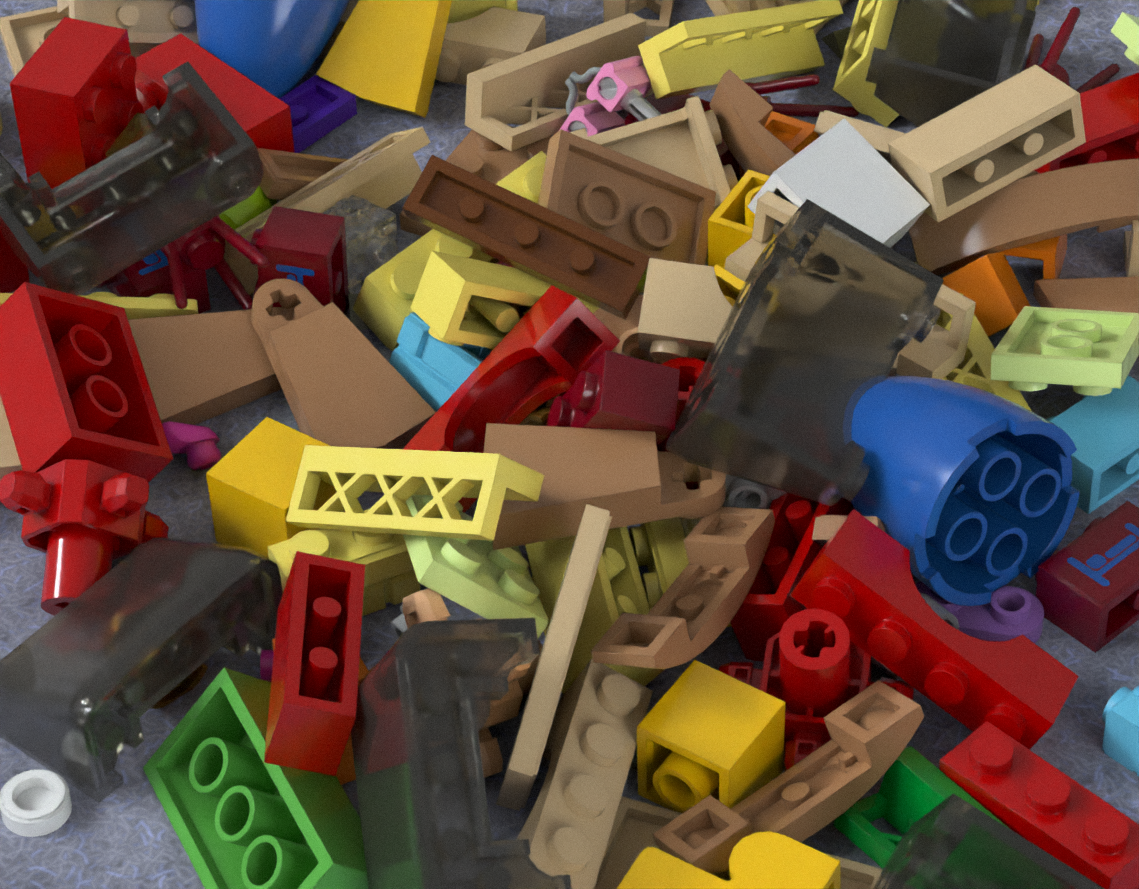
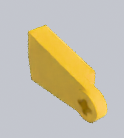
[316,0,452,118]

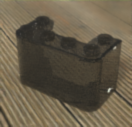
[351,618,572,889]

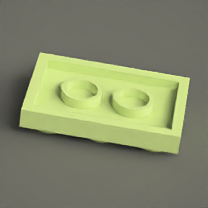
[991,306,1139,396]
[403,494,549,644]

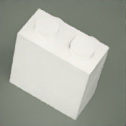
[747,118,930,274]

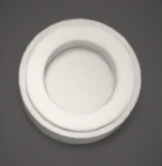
[0,769,72,837]

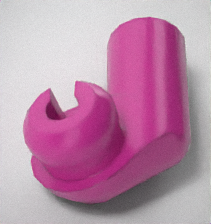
[162,421,221,470]

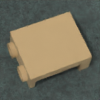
[569,96,738,213]

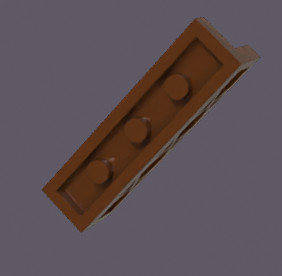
[402,155,652,320]

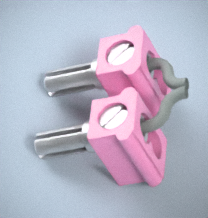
[559,56,662,136]

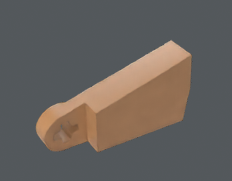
[251,279,436,449]
[128,306,295,425]
[484,423,726,550]

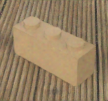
[888,64,1086,223]

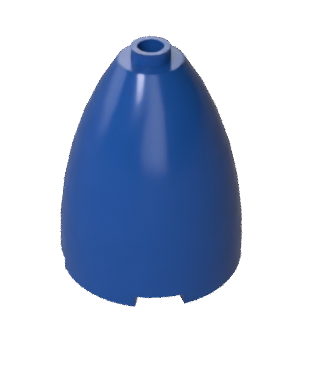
[195,0,350,98]
[824,376,1080,606]

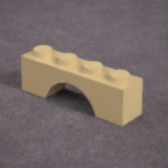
[319,0,546,85]
[637,258,907,385]
[495,659,653,889]

